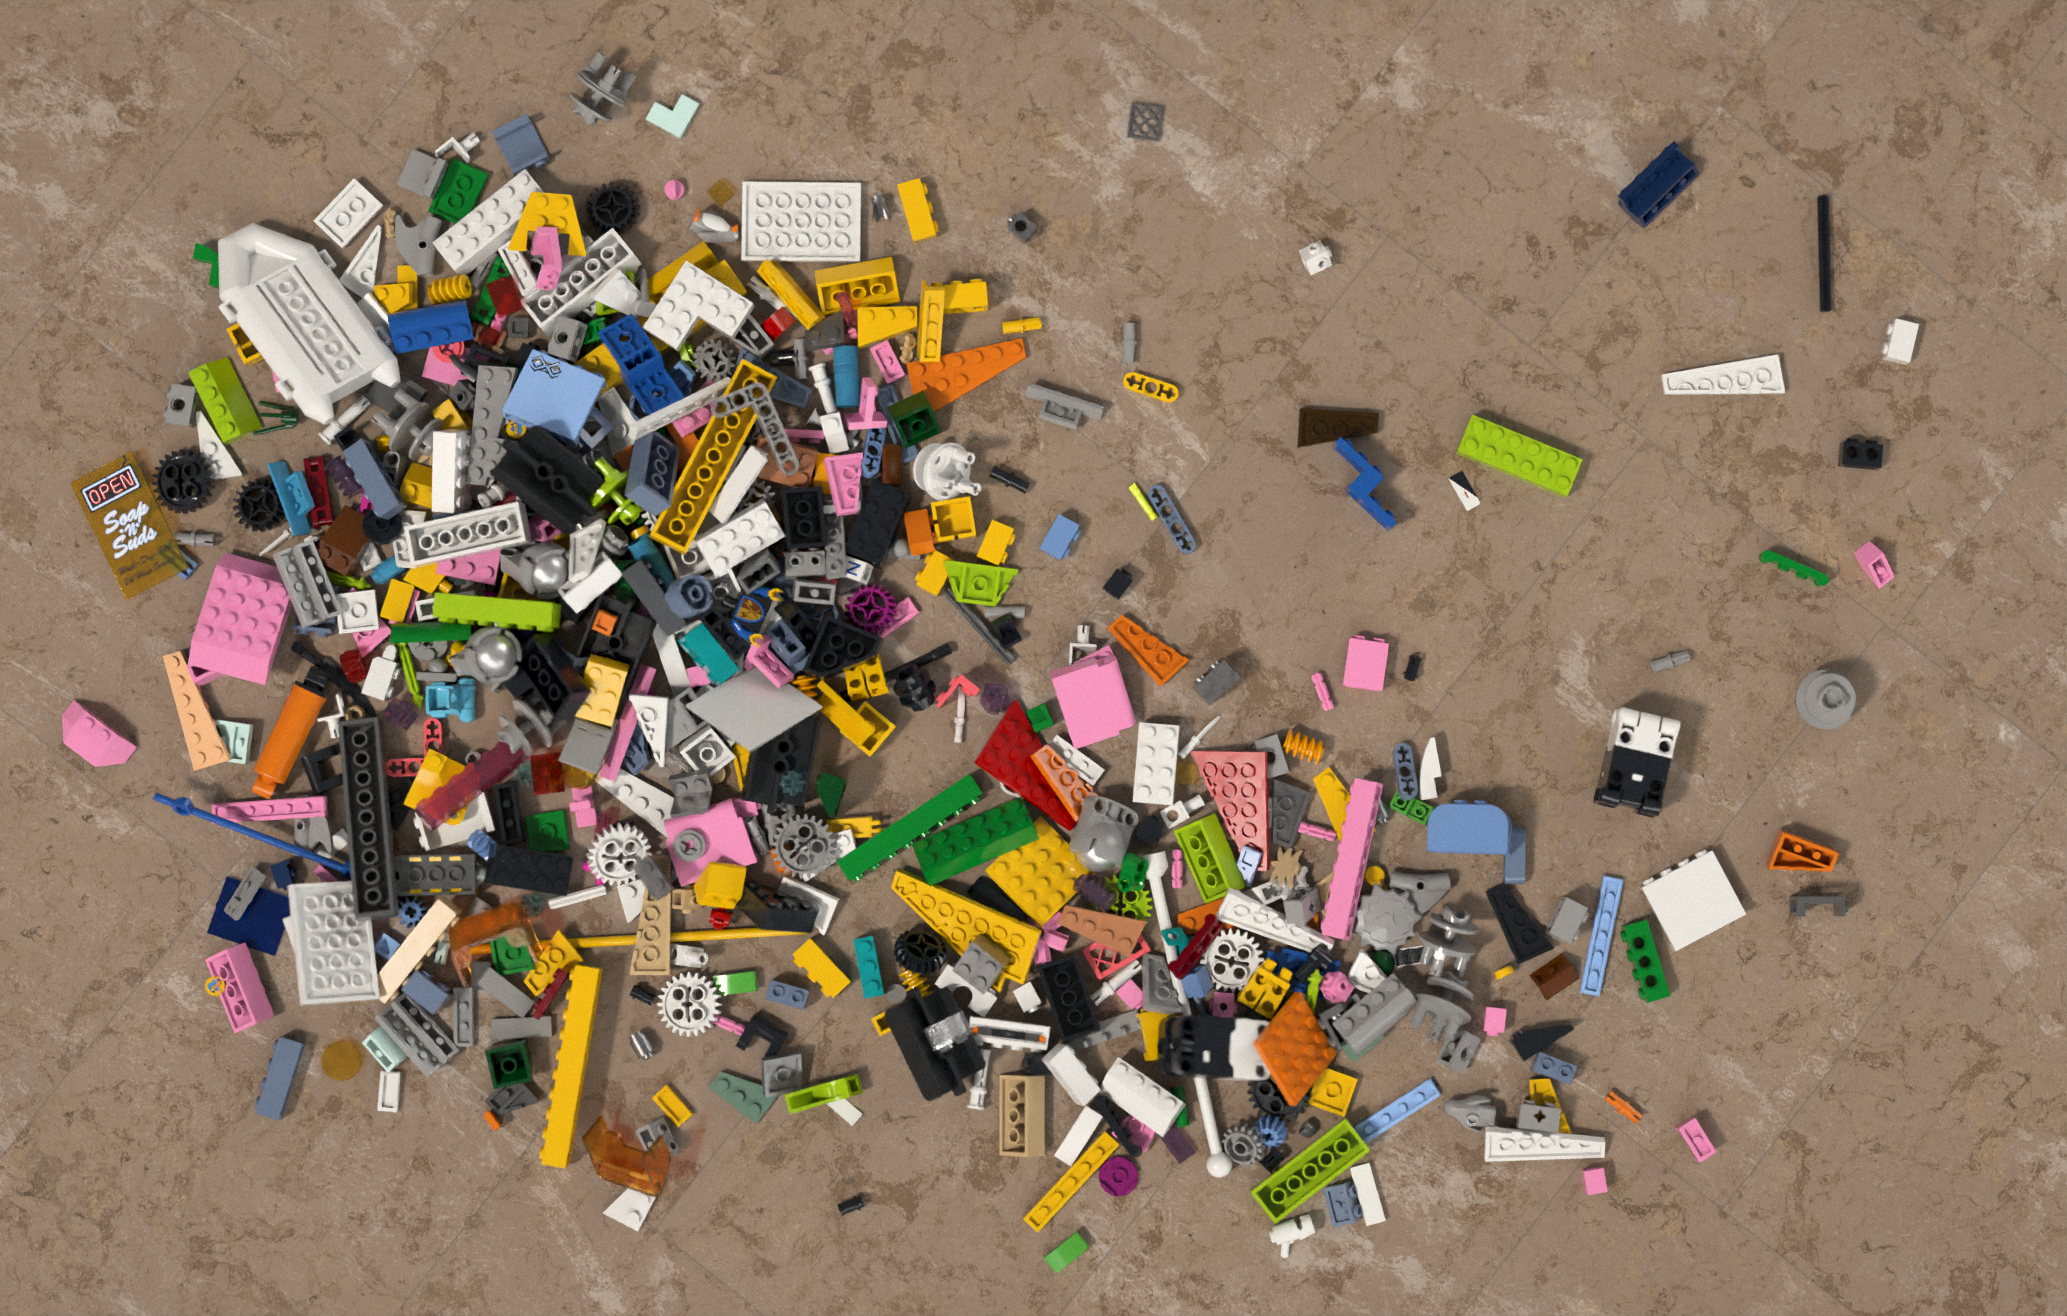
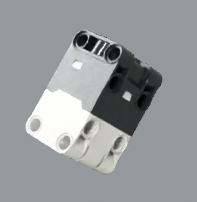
[1593,707,1680,818]
[1157,1016,1270,1081]

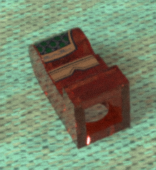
[470,321,500,349]

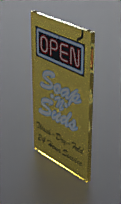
[70,451,189,600]

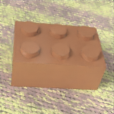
[755,433,818,488]

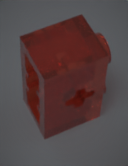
[530,752,565,795]

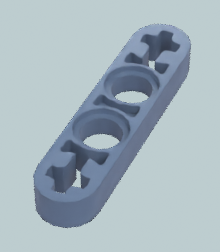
[1148,485,1196,555]

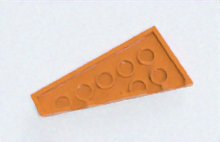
[906,338,1026,413]

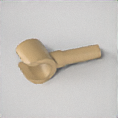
[491,331,508,354]

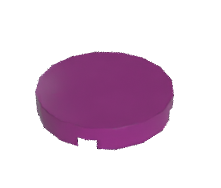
[1098,1156,1138,1196]

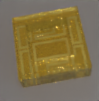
[706,179,734,207]
[1175,763,1197,785]

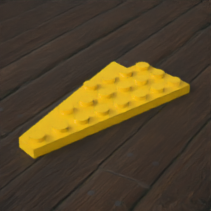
[891,868,1042,993]

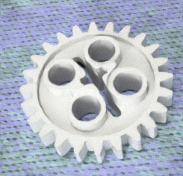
[586,823,652,886]
[1199,928,1264,993]
[657,972,722,1037]

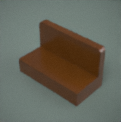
[882,444,902,486]
[1529,954,1579,1000]

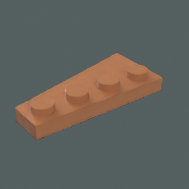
[1057,904,1146,957]

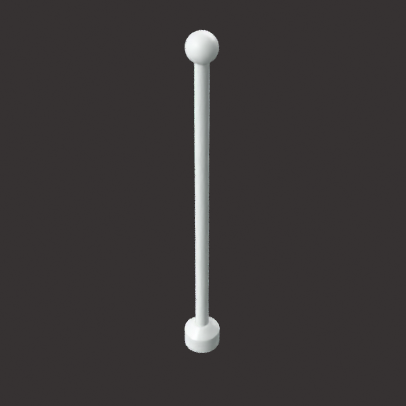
[1140,851,1232,1178]

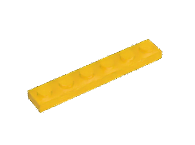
[1023,1131,1119,1233]

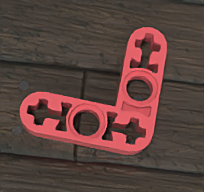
[386,718,444,777]

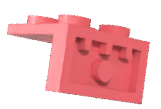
[936,674,980,709]

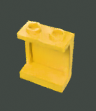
[1135,1008,1180,1061]

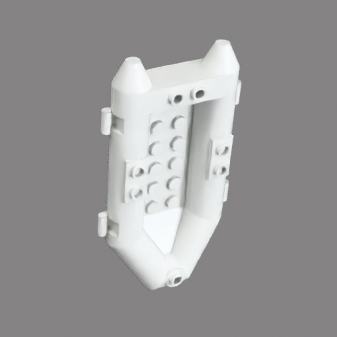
[218,223,401,425]

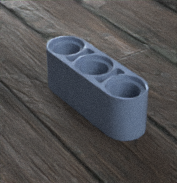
[1503,826,1526,884]

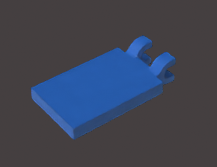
[1264,948,1340,999]

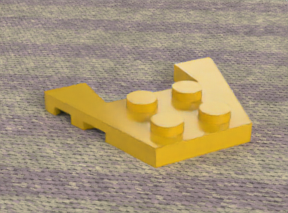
[508,192,586,257]

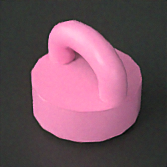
[664,179,685,200]

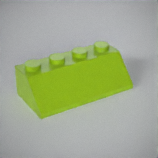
[188,357,263,445]
[1174,813,1246,904]

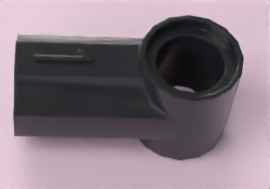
[1293,945,1333,986]

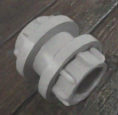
[596,525,628,564]

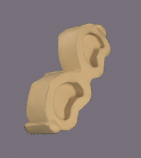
[383,208,397,239]
[899,333,916,363]

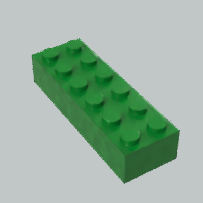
[912,797,1039,886]

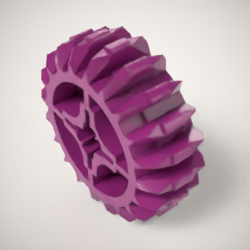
[844,583,898,636]

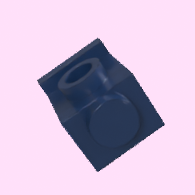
[270,860,297,891]

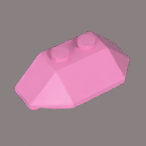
[62,700,138,767]

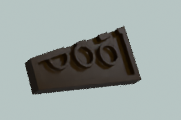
[1297,408,1379,448]

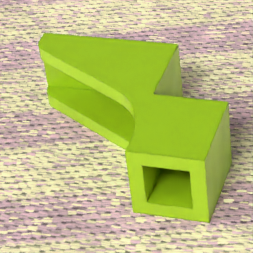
[784,1074,863,1114]

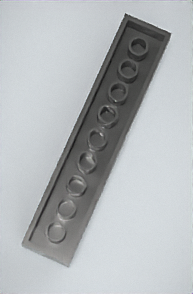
[338,717,399,922]

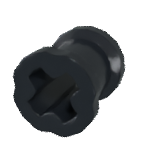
[1258,1148,1284,1174]

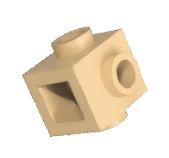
[671,885,702,914]

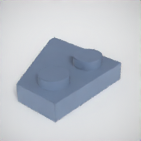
[623,720,651,775]

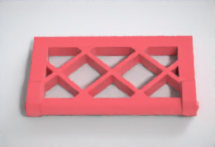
[1082,934,1151,981]

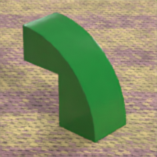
[193,243,219,289]

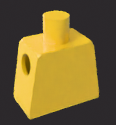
[403,563,454,595]

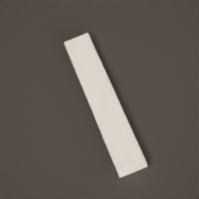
[629,377,731,440]

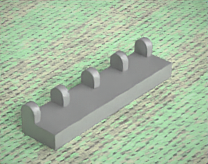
[1065,1009,1141,1051]

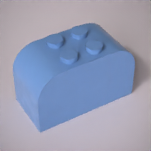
[1427,800,1512,855]

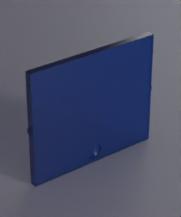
[207,876,291,956]

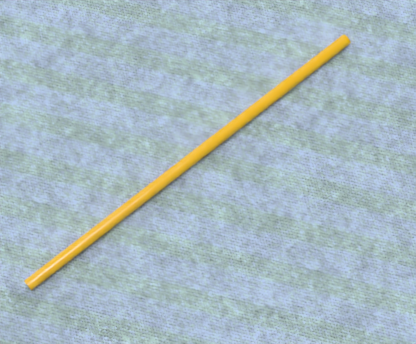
[469,927,808,954]

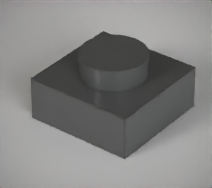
[508,317,530,339]

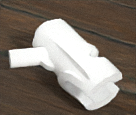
[1269,1214,1315,1258]

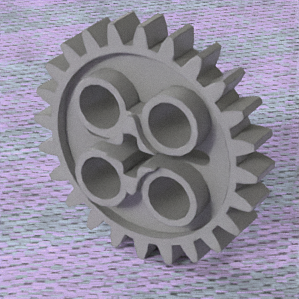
[771,814,836,879]

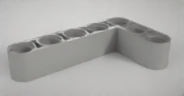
[711,383,799,476]

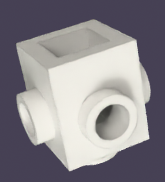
[1299,241,1332,275]

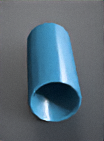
[833,346,860,408]
[627,534,676,589]

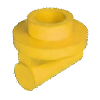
[376,434,391,453]

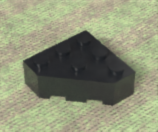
[803,615,883,681]
[736,880,818,933]

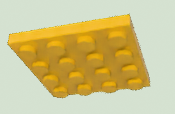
[985,816,1096,928]

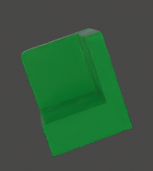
[1026,703,1054,733]

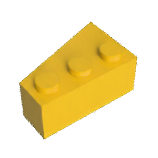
[857,306,918,350]

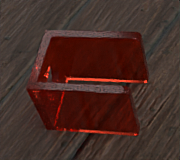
[486,275,522,318]

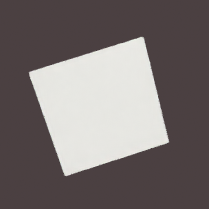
[685,667,823,751]

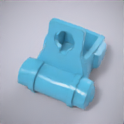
[425,677,476,723]

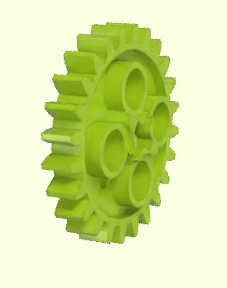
[1088,874,1153,925]

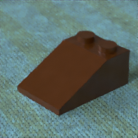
[316,505,371,576]

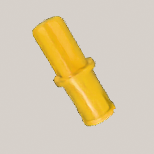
[1002,317,1042,334]

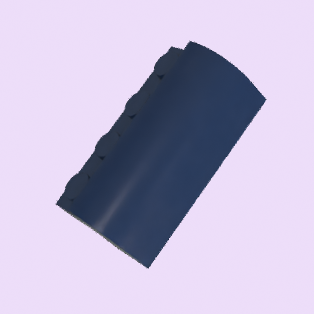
[1618,141,1699,228]

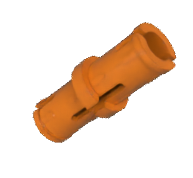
[1604,1090,1643,1124]

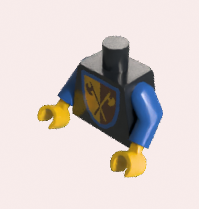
[722,586,783,648]

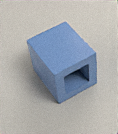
[1181,965,1213,999]

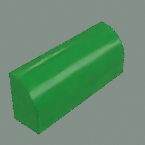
[390,621,474,644]

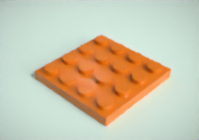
[1253,992,1337,1106]

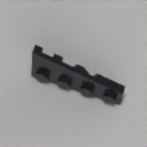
[1485,884,1554,965]

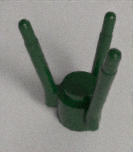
[253,401,298,435]

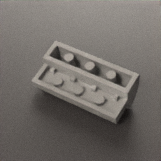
[273,540,343,628]
[1331,973,1417,1056]
[374,993,460,1078]

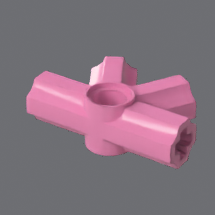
[1026,911,1069,964]

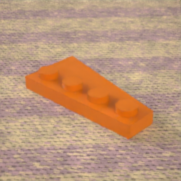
[1107,615,1189,687]
[1030,744,1103,822]

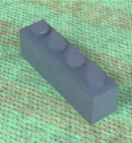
[343,438,407,520]
[254,1036,306,1120]

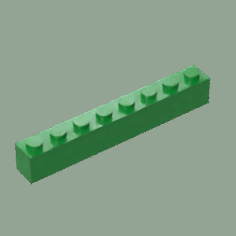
[836,774,983,882]

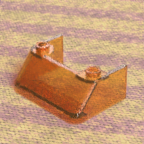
[448,901,543,988]
[582,1116,671,1197]

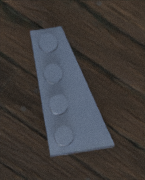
[735,348,811,409]

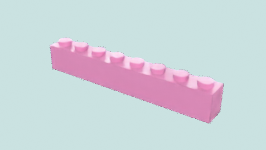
[1321,778,1383,941]

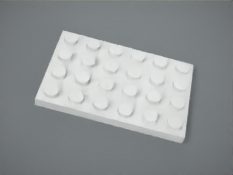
[741,182,861,262]
[288,881,380,1005]

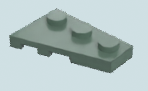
[708,1071,778,1124]

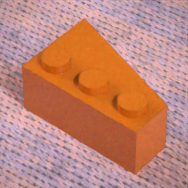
[1765,829,1839,872]

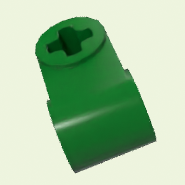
[582,317,607,345]
[1118,852,1149,893]

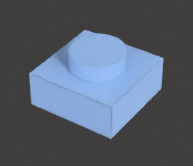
[374,933,401,961]

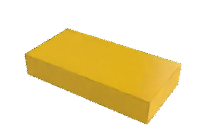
[652,1084,693,1127]

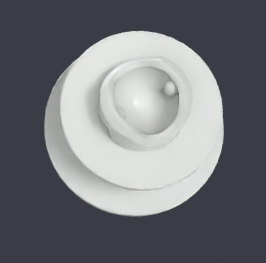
[913,442,981,501]

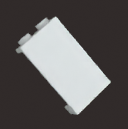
[413,792,497,851]

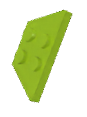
[944,560,1018,606]

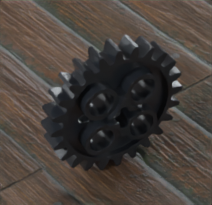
[152,449,216,514]
[1247,1074,1312,1122]

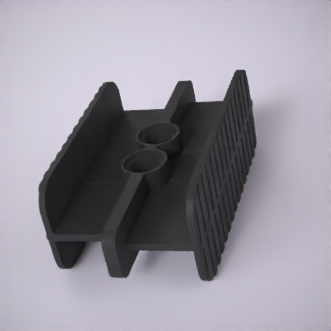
[490,426,604,534]
[576,591,657,703]
[741,717,821,814]
[885,987,985,1101]

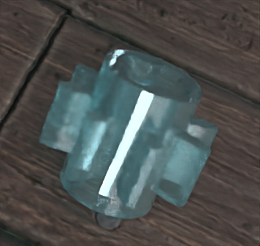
[513,764,537,787]
[779,771,806,796]
[519,892,544,918]

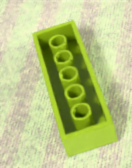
[1455,414,1583,498]
[433,593,562,632]
[1250,1117,1370,1224]

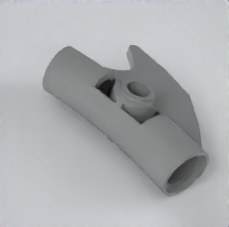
[395,215,442,277]
[292,795,334,856]
[1388,870,1451,914]

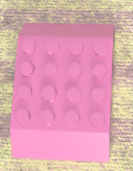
[188,553,292,686]

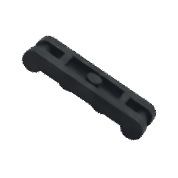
[1094,1095,1142,1157]

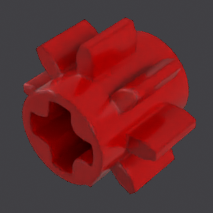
[709,907,732,930]

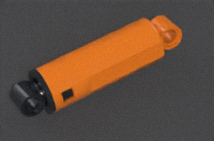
[251,665,330,800]

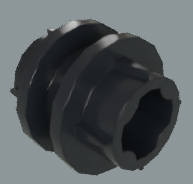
[893,664,937,712]

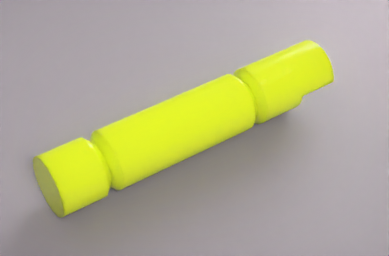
[1128,483,1158,521]

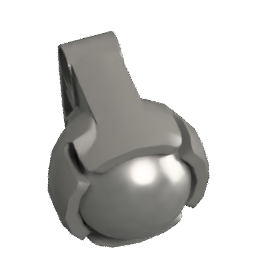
[500,540,569,599]
[449,626,522,684]
[1069,795,1138,872]

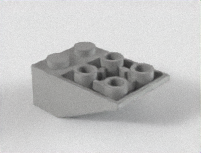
[637,687,708,751]
[559,717,619,774]

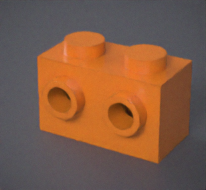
[904,509,937,556]

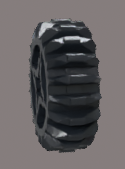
[586,182,640,234]
[233,479,285,532]
[893,928,947,977]

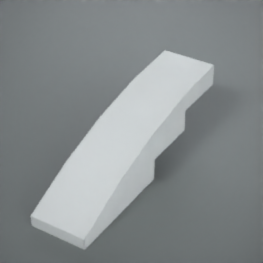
[652,619,694,696]

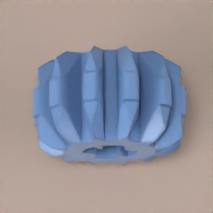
[466,829,497,861]
[396,895,429,929]
[1254,1114,1287,1149]

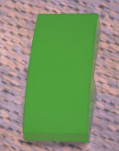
[1388,789,1435,826]
[713,971,758,995]
[1044,1231,1089,1273]

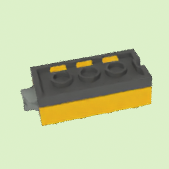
[395,854,486,896]

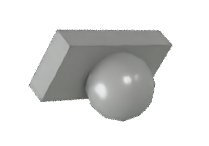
[888,538,921,560]
[416,658,459,683]

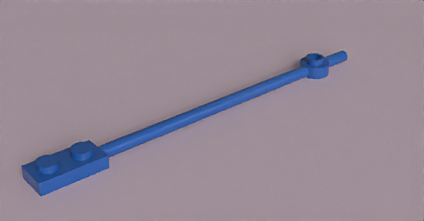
[153,792,351,880]

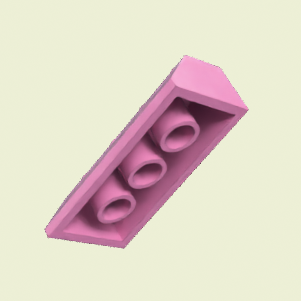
[205,943,275,1033]

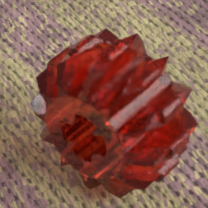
[339,649,368,683]

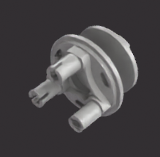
[568,51,637,126]
[372,389,443,460]
[1795,670,1856,729]
[497,691,567,756]
[1418,906,1478,977]
[1409,971,1475,1043]

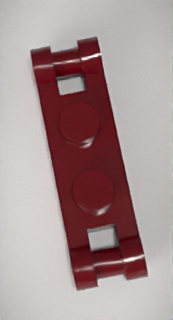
[303,455,334,528]
[1168,914,1223,980]

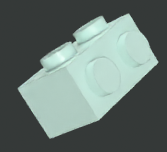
[362,1026,408,1073]

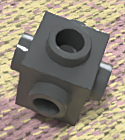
[449,379,477,411]

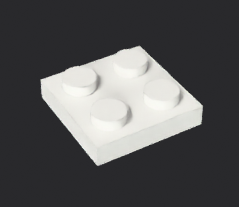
[335,590,380,634]

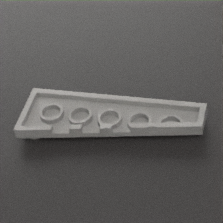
[466,365,518,486]

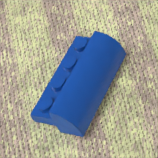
[387,299,474,354]

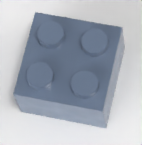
[401,969,453,1014]

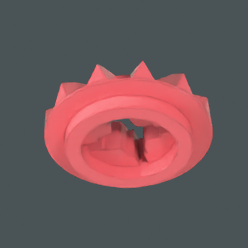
[432,341,465,363]

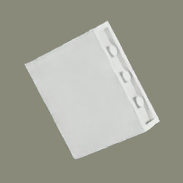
[1639,849,1746,951]

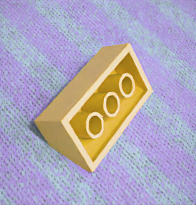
[814,257,900,315]

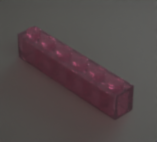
[415,741,526,832]

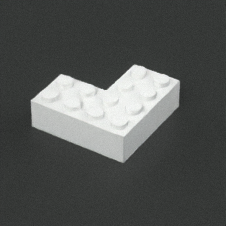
[643,261,755,352]

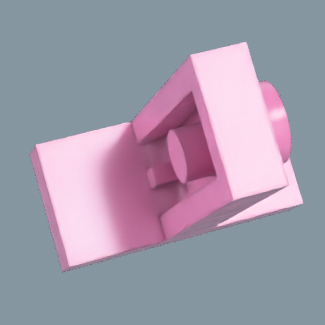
[843,377,887,430]
[743,634,794,689]
[570,785,598,828]

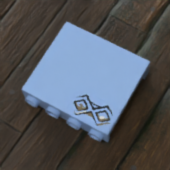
[502,349,607,447]

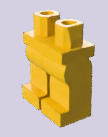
[845,653,889,702]
[1236,957,1293,1020]

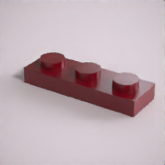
[532,964,573,1020]

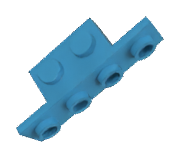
[267,461,315,537]

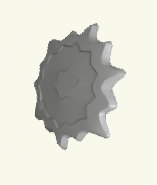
[1353,883,1423,955]

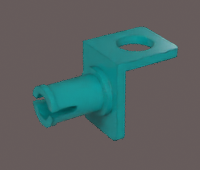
[1161,927,1194,956]

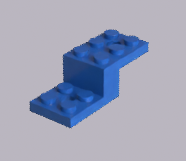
[597,313,685,415]
[1332,437,1397,531]

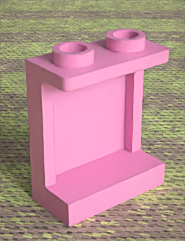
[530,227,562,290]
[1342,635,1389,692]

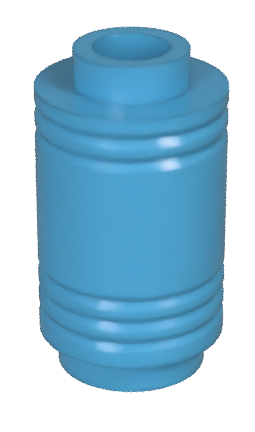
[370,554,406,585]

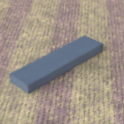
[876,384,918,465]

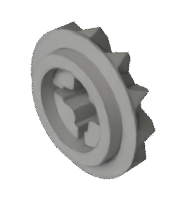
[673,829,705,862]

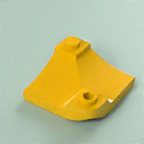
[403,749,483,826]

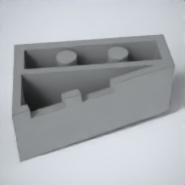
[707,314,776,359]

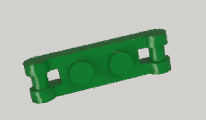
[470,256,512,328]
[1759,550,1829,587]

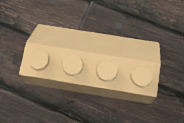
[999,1075,1045,1157]

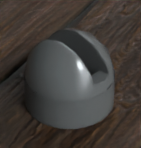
[1298,1120,1316,1138]

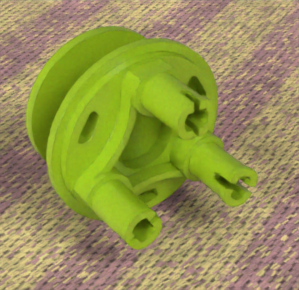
[587,457,644,525]

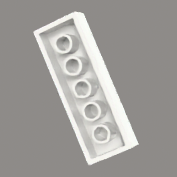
[432,169,544,276]
[519,228,641,337]
[404,502,532,567]

